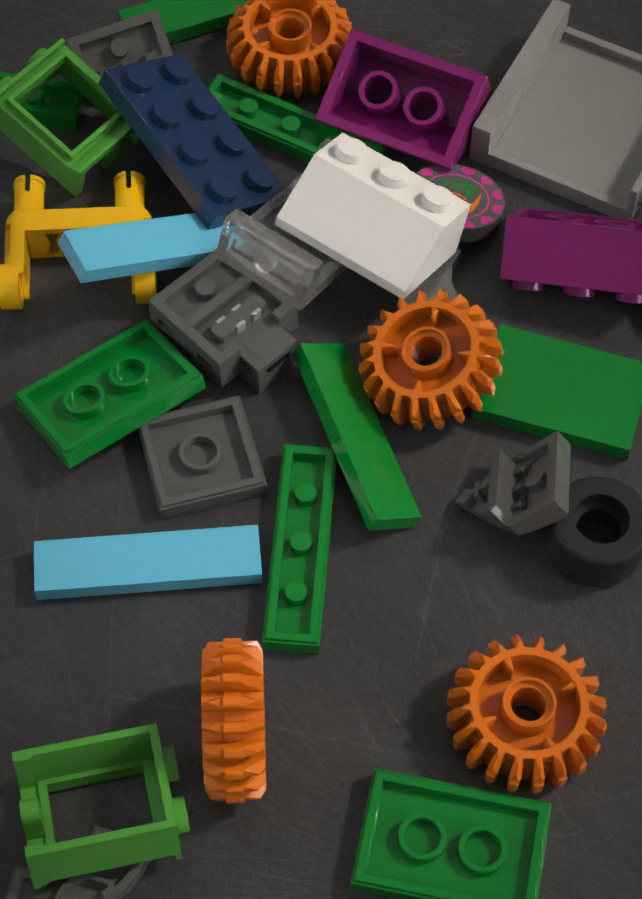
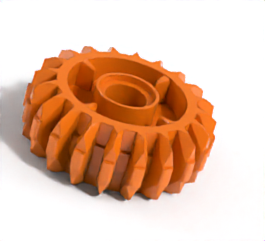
[226,0,353,100]
[358,289,503,432]
[446,634,607,795]
[201,638,266,804]

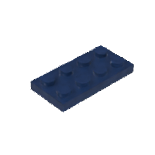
[99,54,290,230]

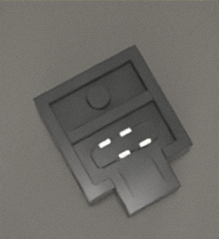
[148,242,298,394]

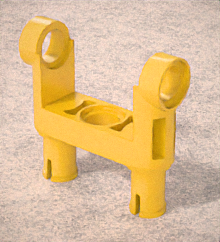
[0,171,158,310]

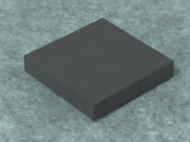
[137,395,268,520]

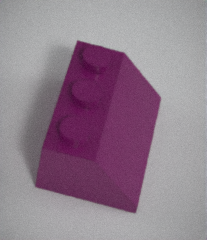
[315,29,493,170]
[500,207,642,303]

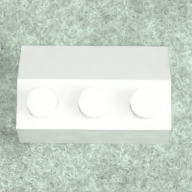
[275,133,471,300]

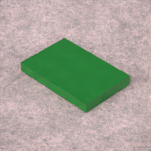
[12,319,206,469]
[471,324,642,460]
[350,768,552,899]

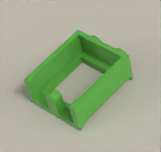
[0,38,141,198]
[12,723,190,890]

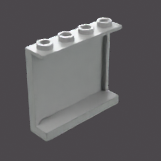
[469,0,642,219]

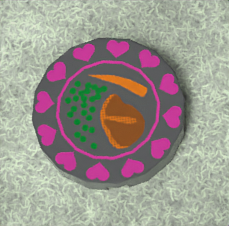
[416,164,506,242]

